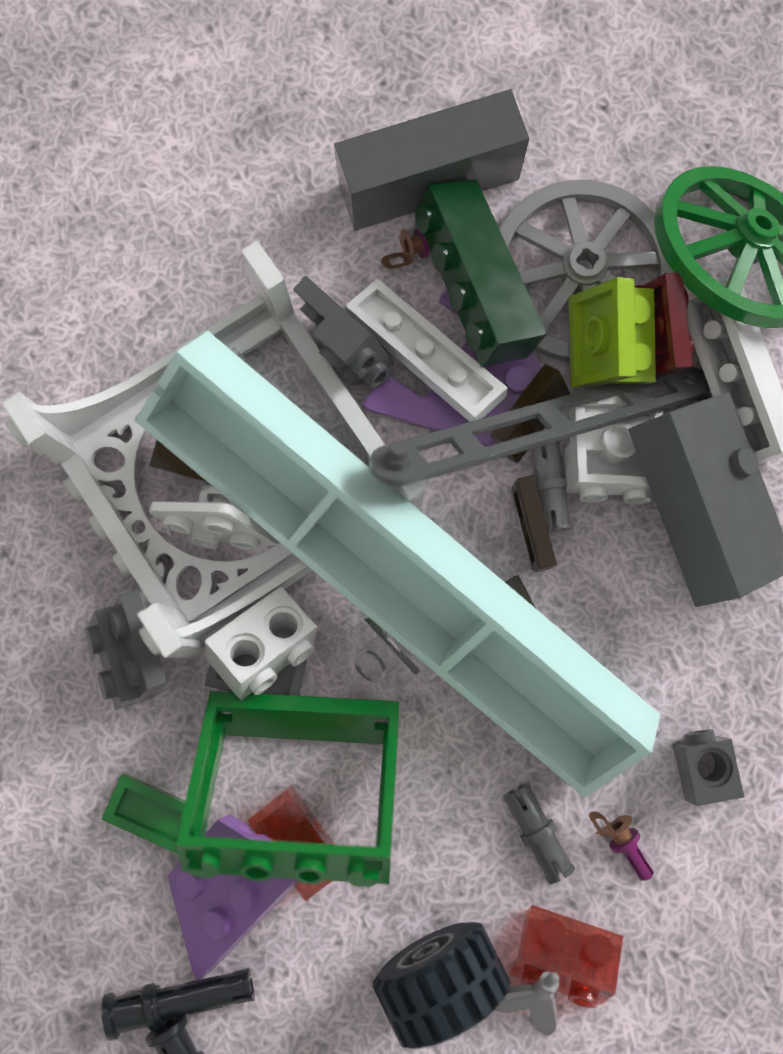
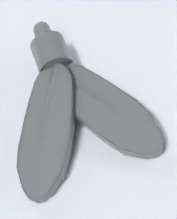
[494,972,559,1035]

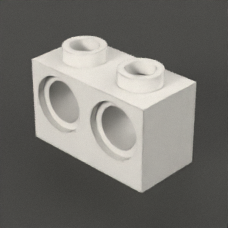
[205,586,317,701]

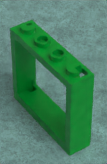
[176,691,400,887]

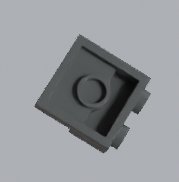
[293,275,395,390]
[85,590,167,710]

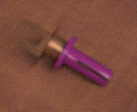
[381,228,430,269]
[589,811,654,881]

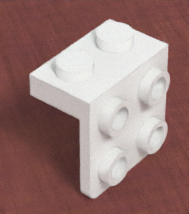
[149,485,278,550]

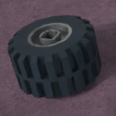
[372,922,511,1049]

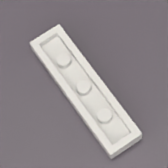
[345,278,507,422]

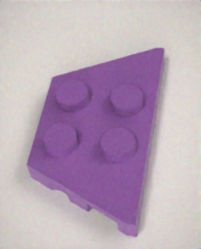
[167,814,299,981]

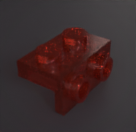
[509,905,623,1008]

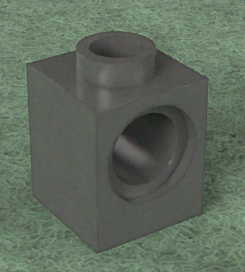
[673,729,744,806]

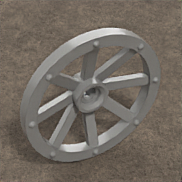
[499,180,674,362]

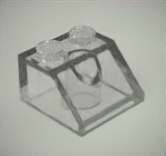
[316,609,434,722]

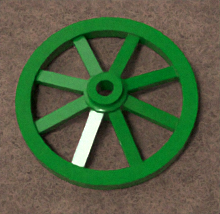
[654,166,783,328]

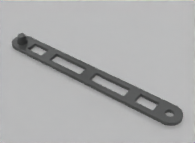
[369,367,711,487]

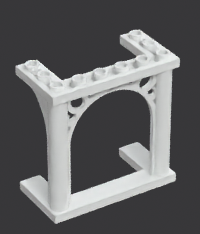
[2,240,425,658]

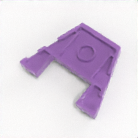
[362,289,542,447]

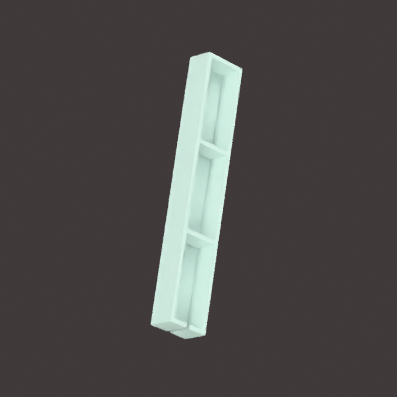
[135,331,660,798]

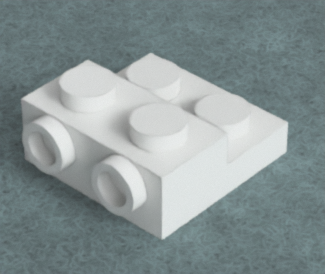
[565,396,663,505]

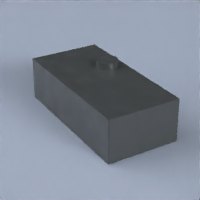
[334,89,530,231]
[628,392,783,607]

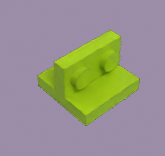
[569,277,656,388]

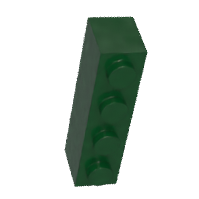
[415,179,547,367]

